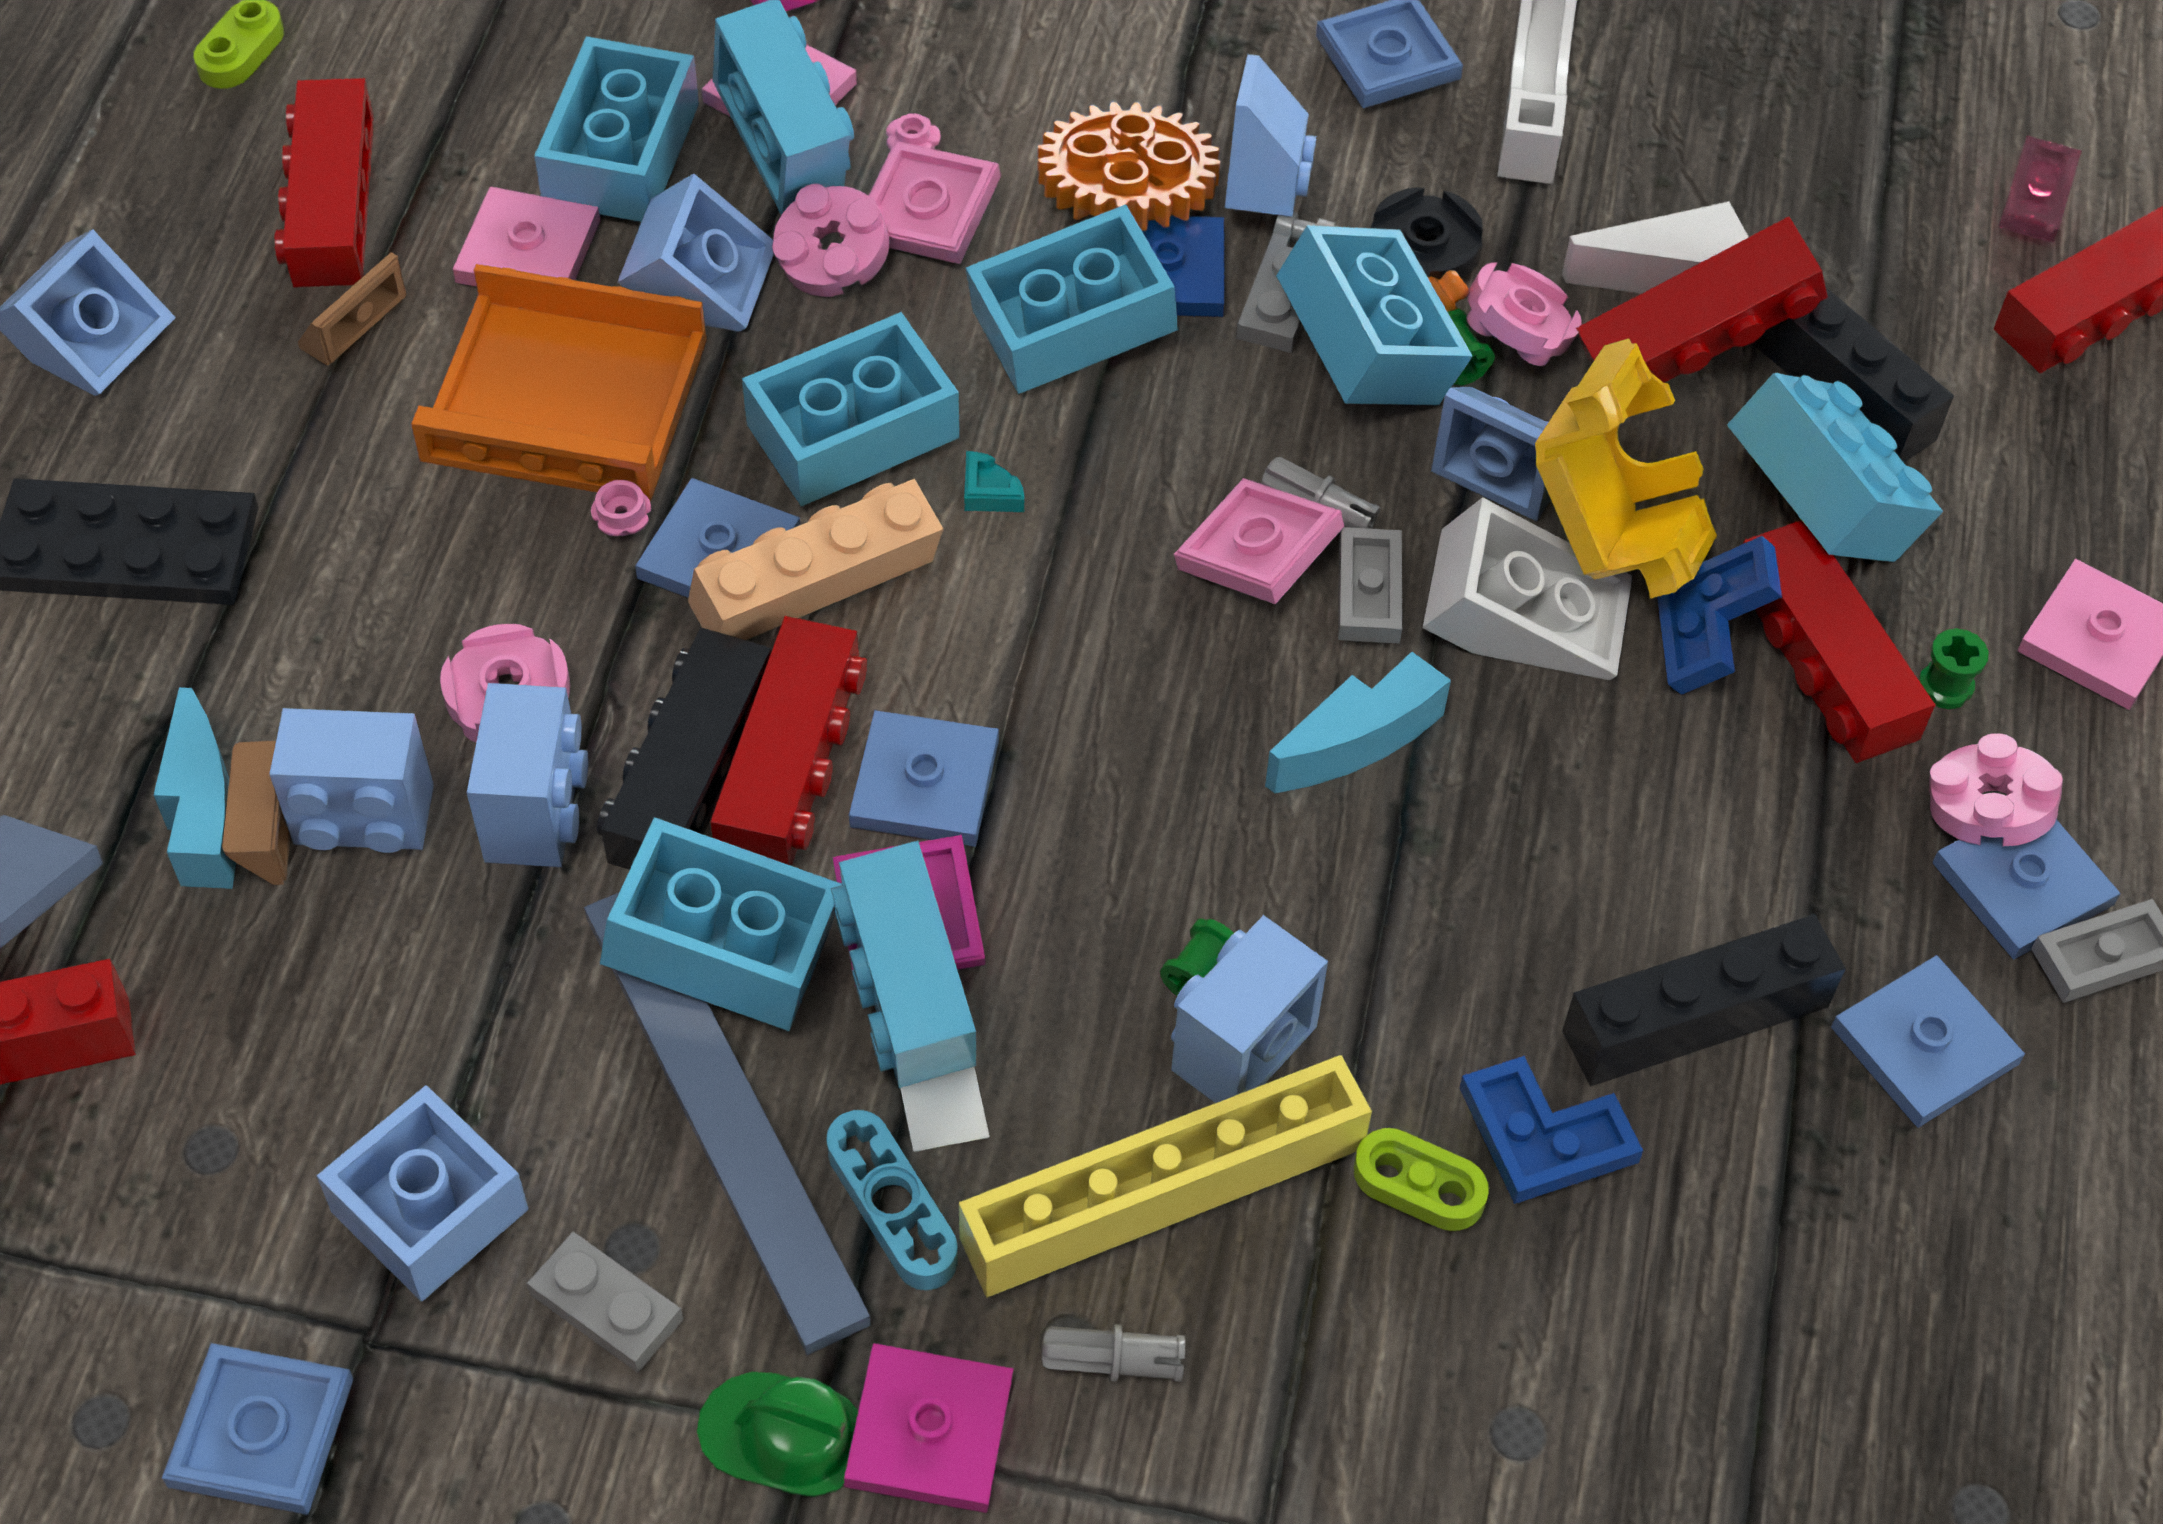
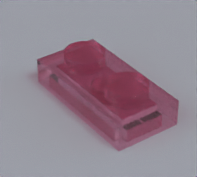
[1998,135,2082,243]

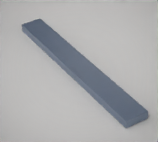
[584,892,871,1355]

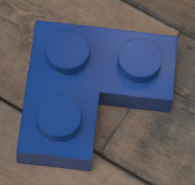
[1657,536,1782,695]
[1459,1056,1643,1204]

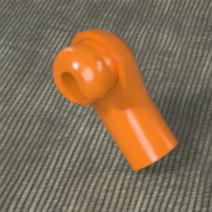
[1428,270,1469,311]

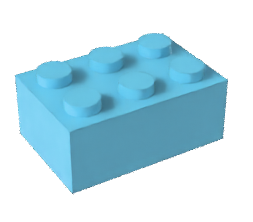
[713,0,854,215]
[534,36,699,222]
[966,204,1178,394]
[1276,225,1473,405]
[742,312,959,506]
[1727,373,1944,562]
[600,817,842,1031]
[831,840,976,1088]

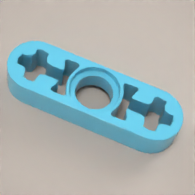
[827,1110,958,1290]

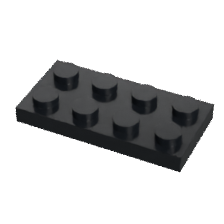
[0,478,259,605]

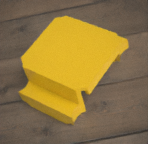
[1535,339,1717,598]

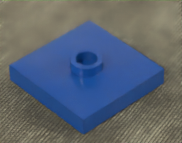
[1141,216,1224,317]

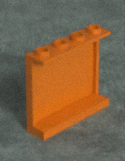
[411,264,707,502]

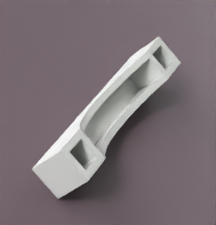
[1497,0,1577,184]

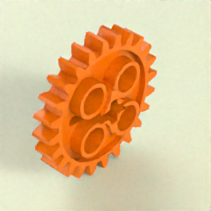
[1038,102,1220,231]

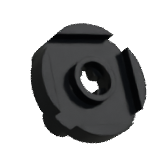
[1370,187,1483,280]

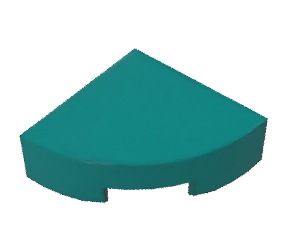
[964,451,1024,512]

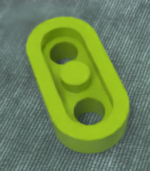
[194,0,284,89]
[1353,1128,1489,1231]

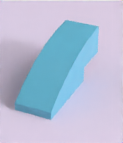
[1265,652,1451,793]
[154,687,236,889]

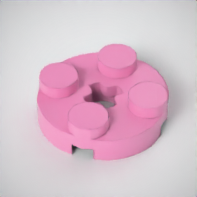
[772,184,890,297]
[1467,262,1582,366]
[440,624,570,742]
[1929,733,2063,846]

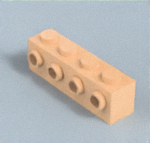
[688,479,943,640]

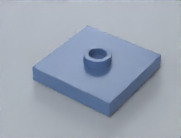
[1316,0,1463,108]
[635,478,801,598]
[849,710,999,846]
[1932,819,2121,960]
[1831,955,2025,1128]
[162,1343,353,1515]

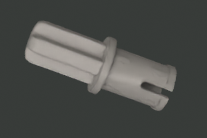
[1261,457,1381,529]
[1041,1324,1185,1382]

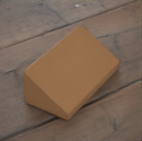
[298,252,406,366]
[222,741,291,885]

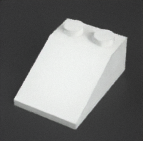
[1423,497,1632,680]

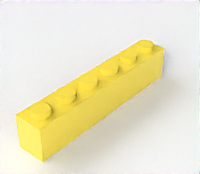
[959,1055,1372,1298]

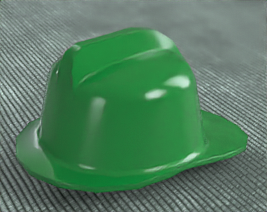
[697,1372,858,1497]

